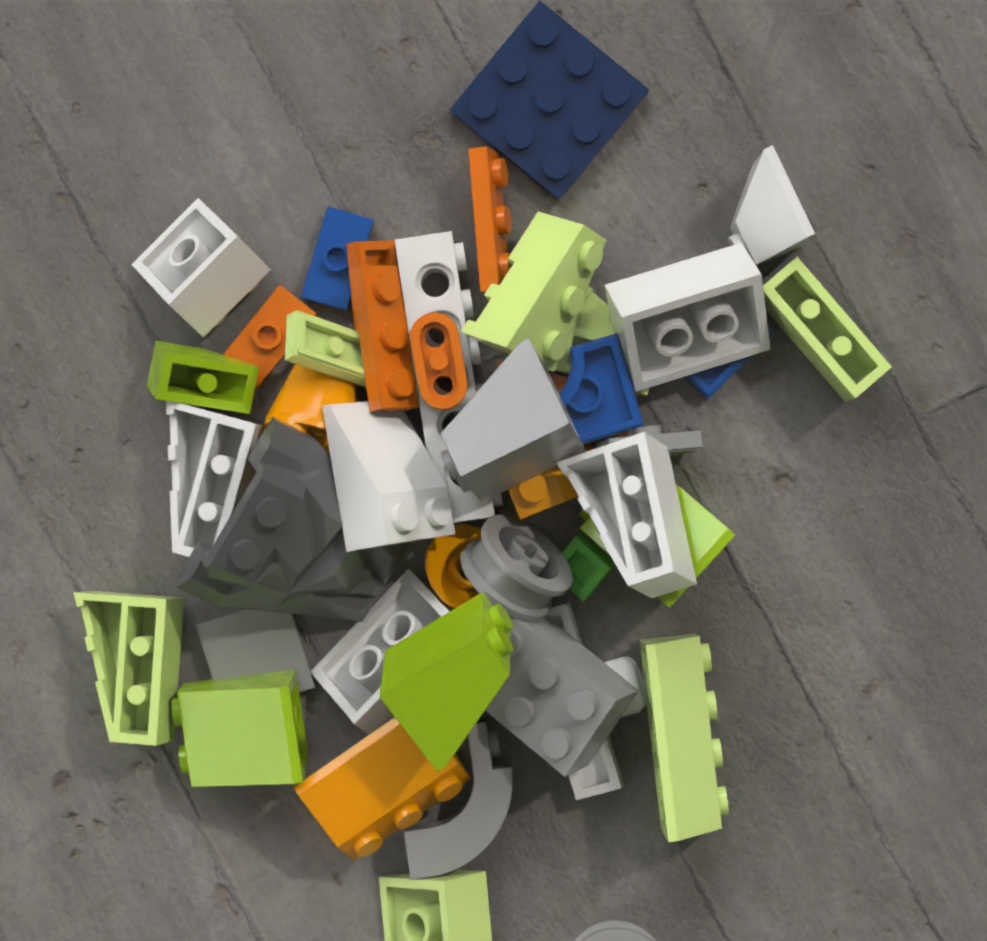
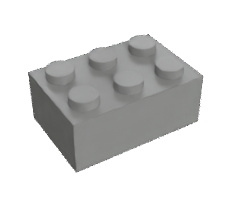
[485,615,639,777]

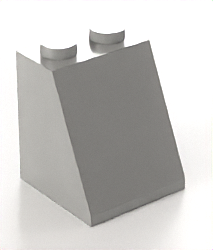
[440,338,586,502]

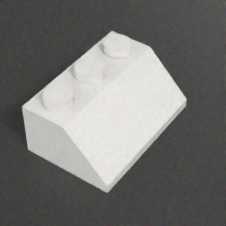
[605,243,771,392]
[311,569,452,735]

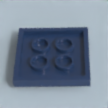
[449,0,649,202]

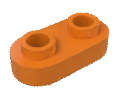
[410,312,468,410]

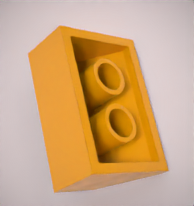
[293,717,472,861]

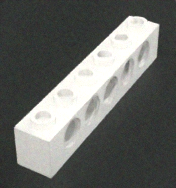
[395,231,503,523]

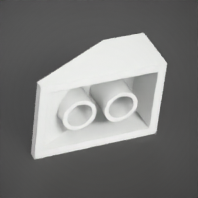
[322,401,455,552]

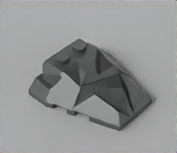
[174,417,411,622]

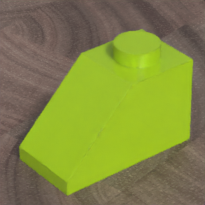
[147,340,259,414]

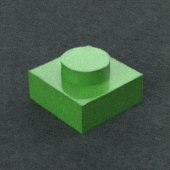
[562,532,616,602]

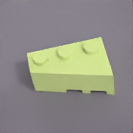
[460,211,606,373]
[73,591,184,746]

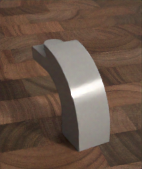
[404,718,513,880]

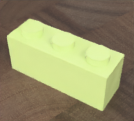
[763,257,892,402]

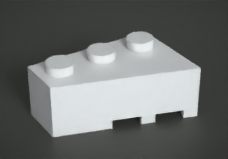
[166,401,264,557]
[556,432,697,598]

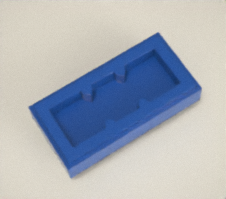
[301,206,374,312]

